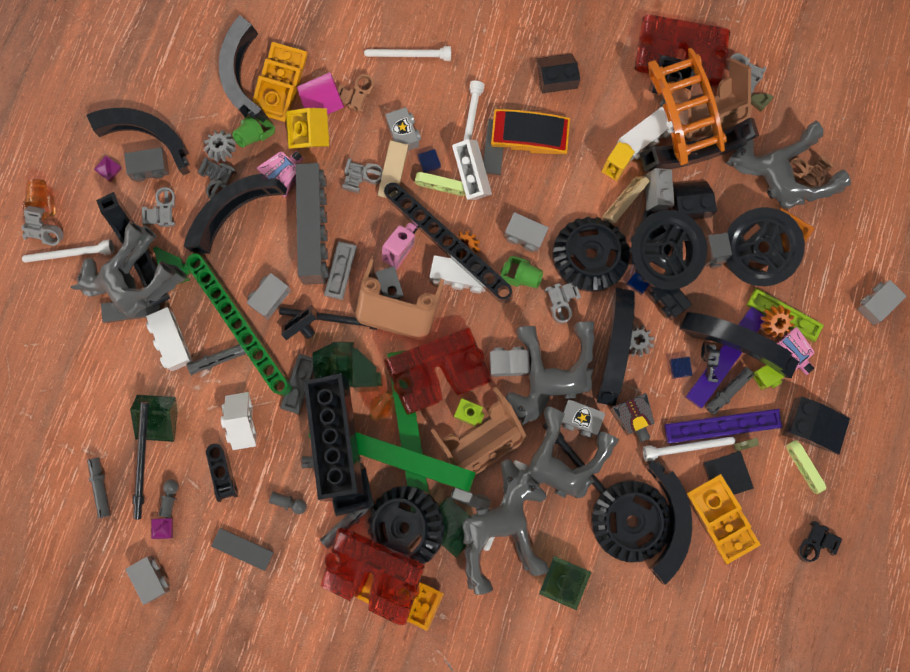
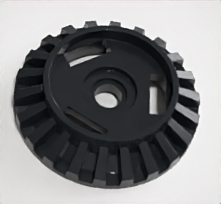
[727,207,805,286]
[630,210,707,290]
[552,217,630,292]
[591,481,673,563]
[368,486,445,569]

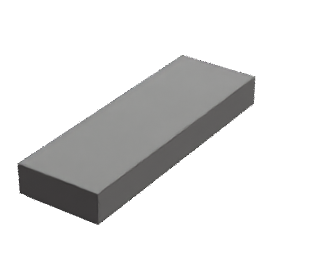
[324,241,357,300]

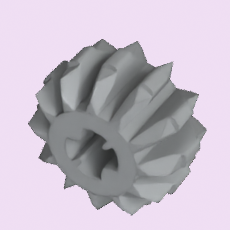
[204,130,236,162]
[630,325,654,357]

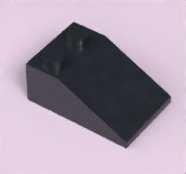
[783,396,850,455]

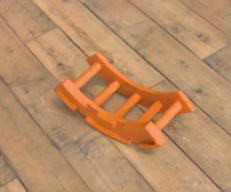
[648,48,727,165]

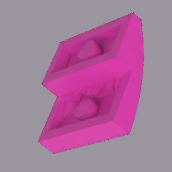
[297,72,345,115]

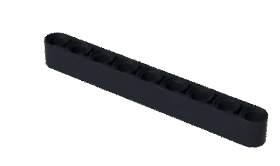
[384,182,513,304]

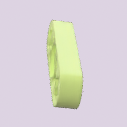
[414,172,466,196]
[786,440,826,494]

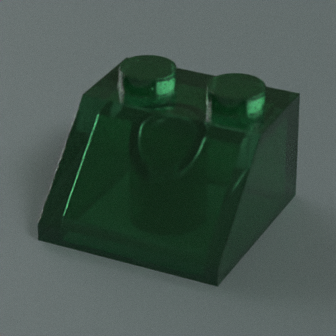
[352,348,383,392]
[130,395,178,442]
[439,497,471,558]
[539,556,591,610]

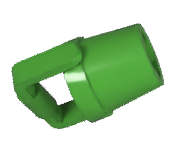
[232,116,275,148]
[500,256,543,288]

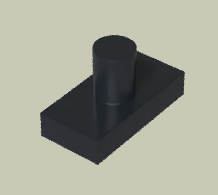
[281,305,317,340]

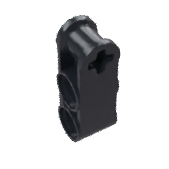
[206,444,238,502]

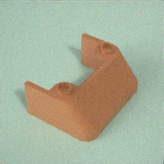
[670,58,751,141]
[356,259,444,340]
[430,387,526,476]

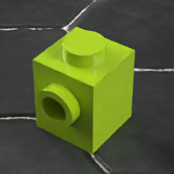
[753,365,784,390]
[454,398,485,427]

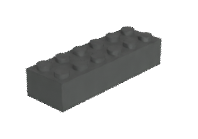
[296,163,329,285]

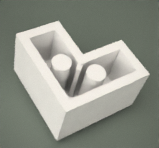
[221,392,257,450]

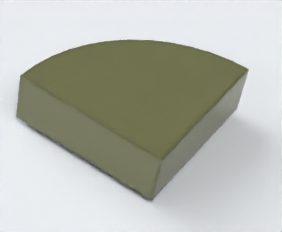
[751,93,774,112]
[733,438,759,451]

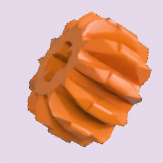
[449,230,480,258]
[760,305,794,338]

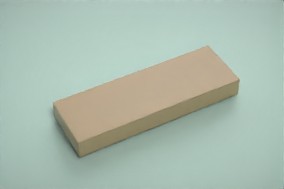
[378,140,409,198]
[602,176,650,223]

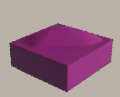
[94,156,122,182]
[151,518,173,539]

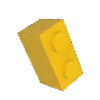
[601,141,635,181]

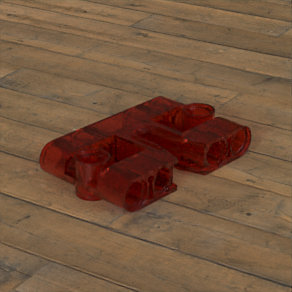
[634,15,731,86]
[384,328,493,415]
[320,528,425,625]

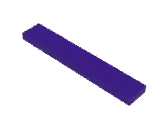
[685,307,765,409]
[664,409,783,444]

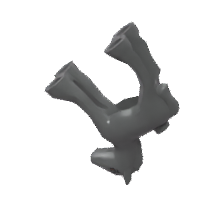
[726,121,851,209]
[71,221,187,318]
[506,321,595,425]
[501,406,619,498]
[462,470,549,595]

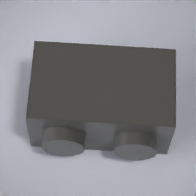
[124,147,169,182]
[704,233,732,268]

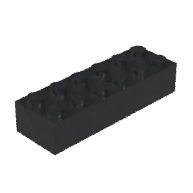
[304,374,364,502]

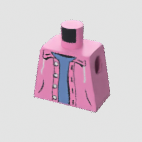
[257,151,304,198]
[381,223,418,270]
[777,327,815,375]

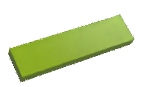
[746,288,824,342]

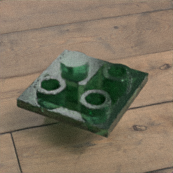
[312,342,354,387]

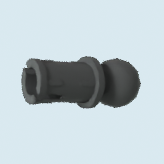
[158,479,179,518]
[269,491,307,514]

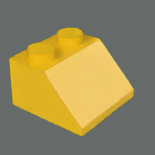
[286,108,329,149]

